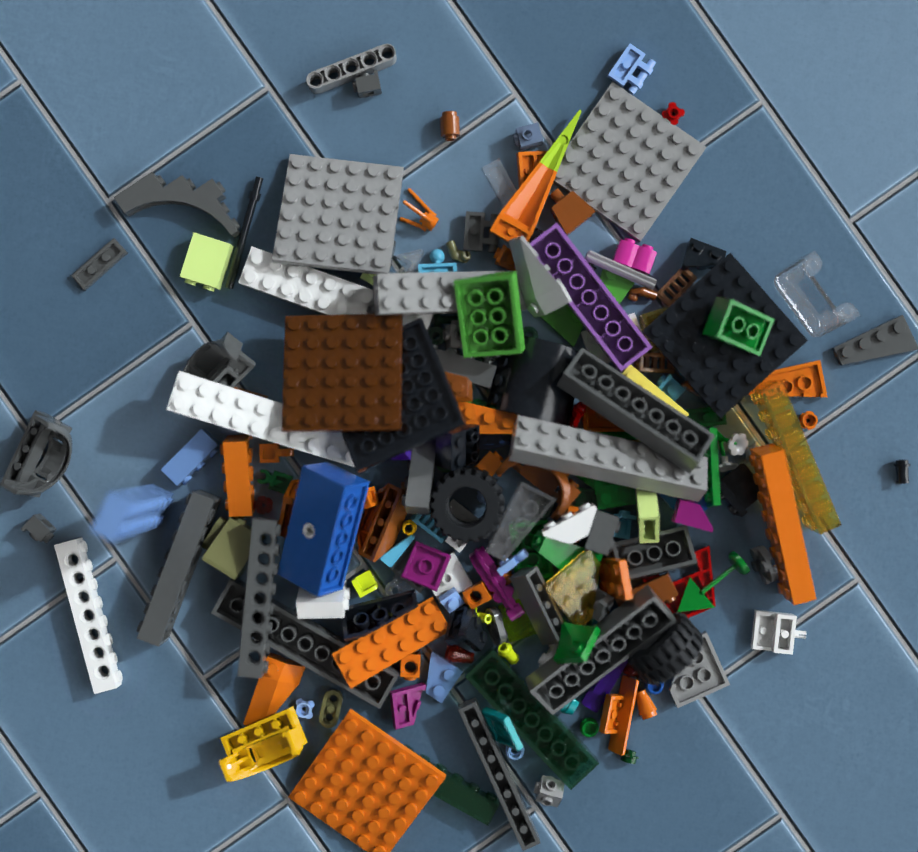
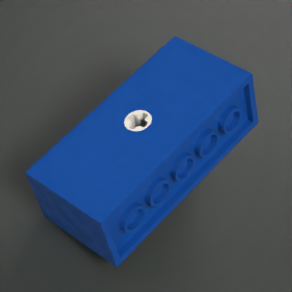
[277,462,370,597]

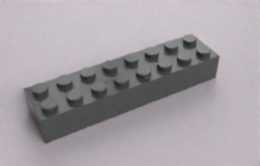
[556,348,715,474]
[137,490,222,647]
[525,585,677,715]

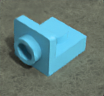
[656,374,686,401]

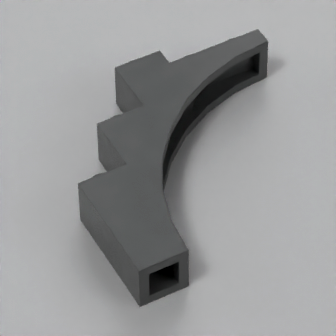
[114,172,240,238]

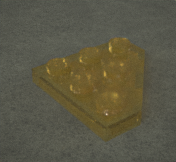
[543,549,600,625]

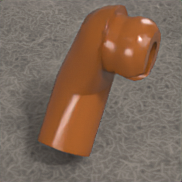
[628,287,657,302]

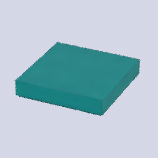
[481,707,523,751]

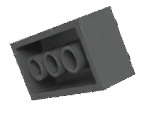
[611,525,697,581]

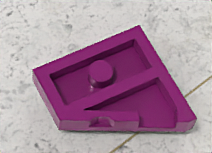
[389,682,426,730]

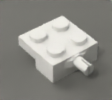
[751,610,807,655]

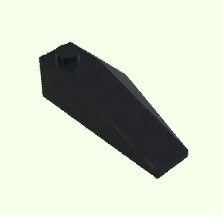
[341,589,418,641]

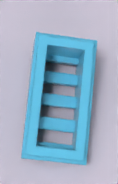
[410,510,448,543]
[379,534,415,567]

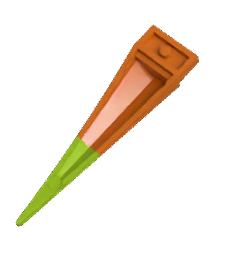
[489,110,581,243]

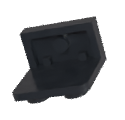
[720,463,759,517]

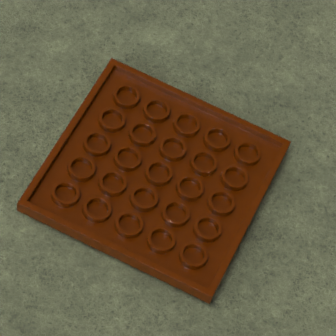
[282,314,403,433]

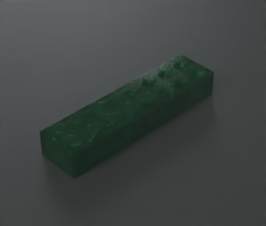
[465,646,599,790]

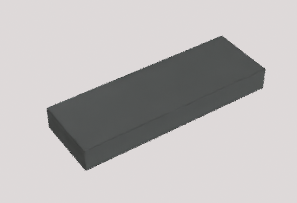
[71,238,128,291]

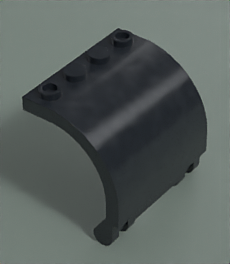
[486,336,579,426]

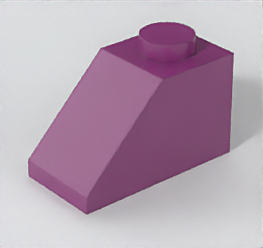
[671,498,714,532]

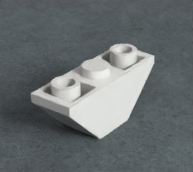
[541,502,597,544]

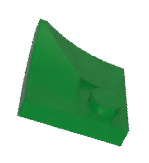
[553,622,601,664]

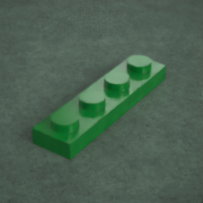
[704,428,721,508]

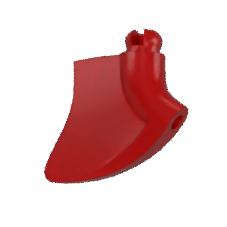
[569,402,587,428]

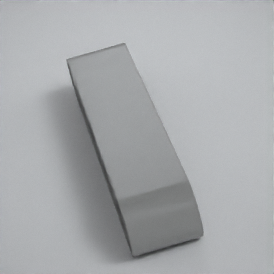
[306,44,397,94]

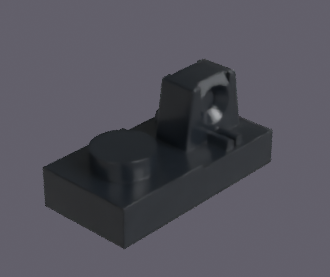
[444,606,471,645]

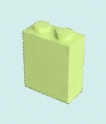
[180,232,234,292]
[636,488,659,543]

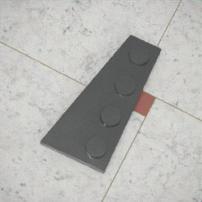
[832,315,918,365]

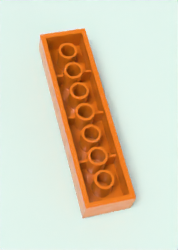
[749,443,817,605]

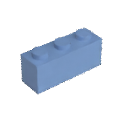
[161,429,221,486]

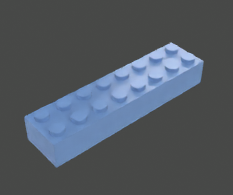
[90,484,174,543]

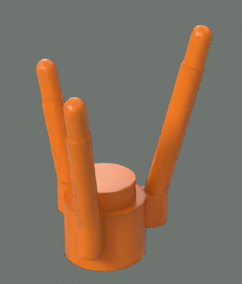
[399,188,439,232]

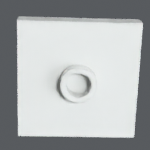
[432,551,473,604]

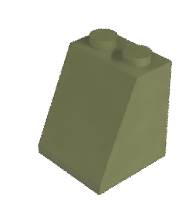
[202,517,266,580]

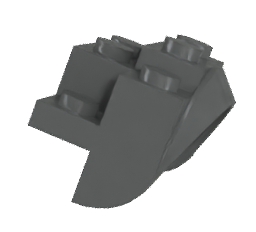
[182,332,256,388]

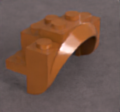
[495,455,581,521]

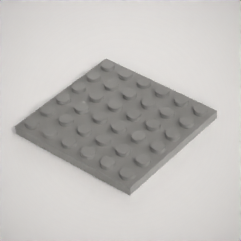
[554,82,706,242]
[272,154,404,274]

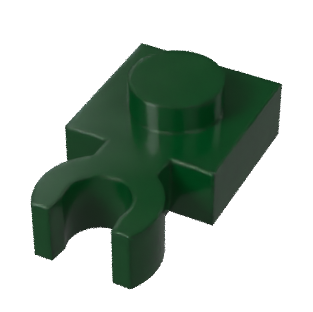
[257,469,294,494]

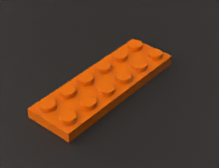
[331,596,448,689]

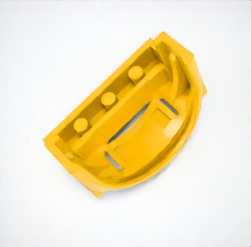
[219,707,308,782]

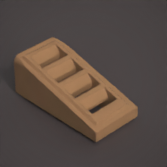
[657,268,698,307]
[634,352,675,374]

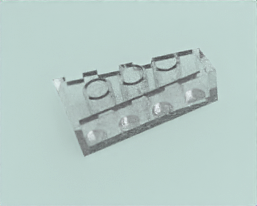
[485,482,557,561]

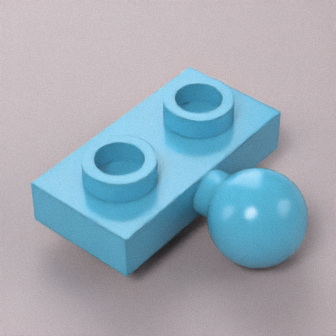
[418,249,457,273]

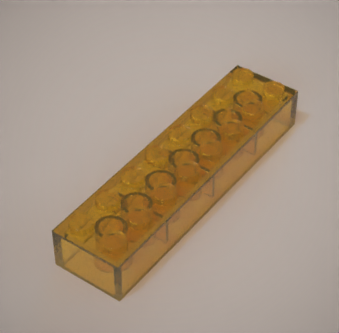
[750,380,841,534]

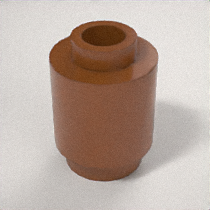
[440,111,460,141]

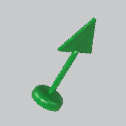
[677,551,750,612]

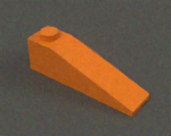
[243,653,306,726]

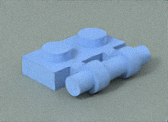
[607,44,656,95]

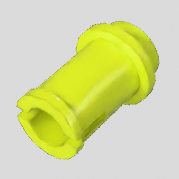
[498,642,519,665]

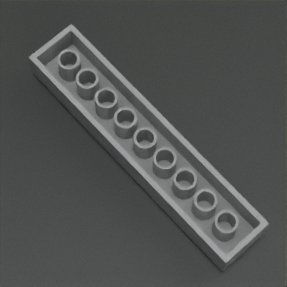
[509,415,708,502]

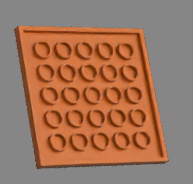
[288,709,447,852]

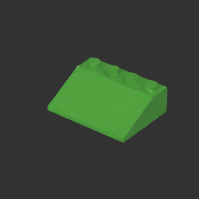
[454,271,525,358]

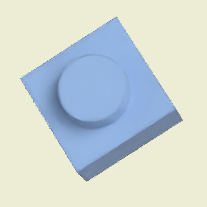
[438,587,465,614]

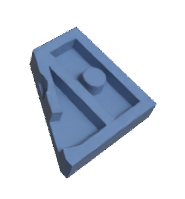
[426,650,463,704]

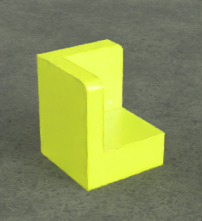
[351,569,379,598]

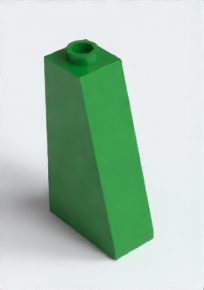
[531,529,603,590]

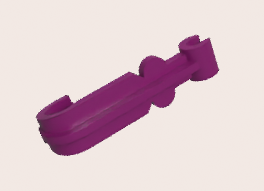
[469,546,525,621]

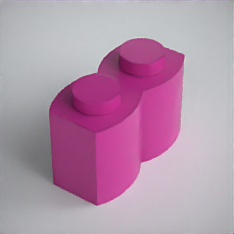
[612,238,657,275]

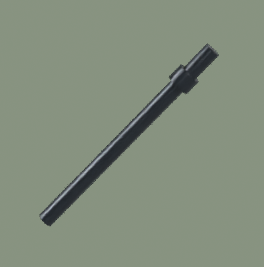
[225,177,263,289]

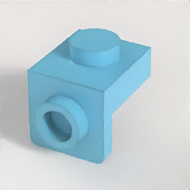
[613,510,637,540]

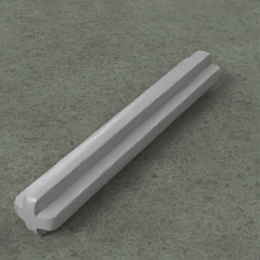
[585,250,657,289]

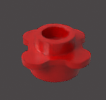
[662,102,685,125]

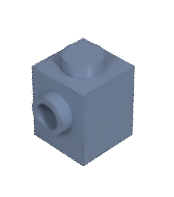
[513,122,543,151]

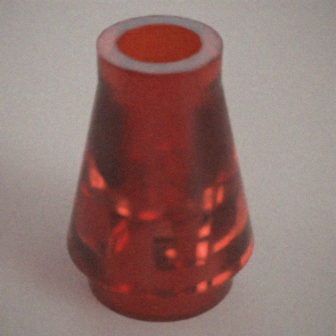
[445,644,474,664]

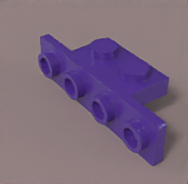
[581,660,628,713]

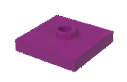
[401,541,451,592]

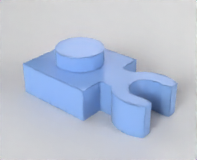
[497,548,529,576]

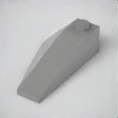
[509,235,572,318]

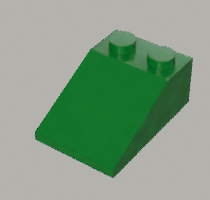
[702,297,775,356]

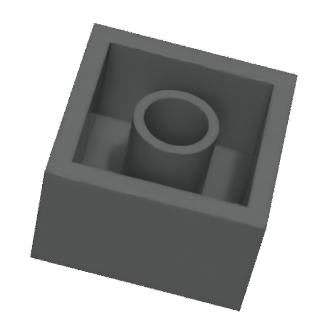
[580,510,621,555]

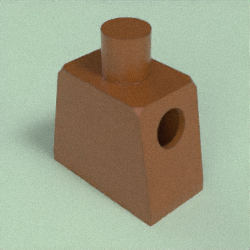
[549,188,595,236]

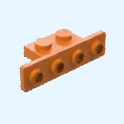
[599,675,639,756]

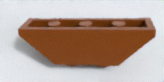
[357,483,407,562]

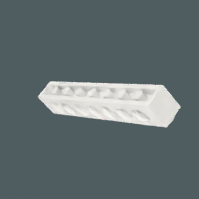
[54,537,123,694]

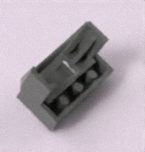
[0,410,72,497]

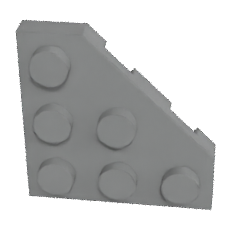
[669,631,730,708]

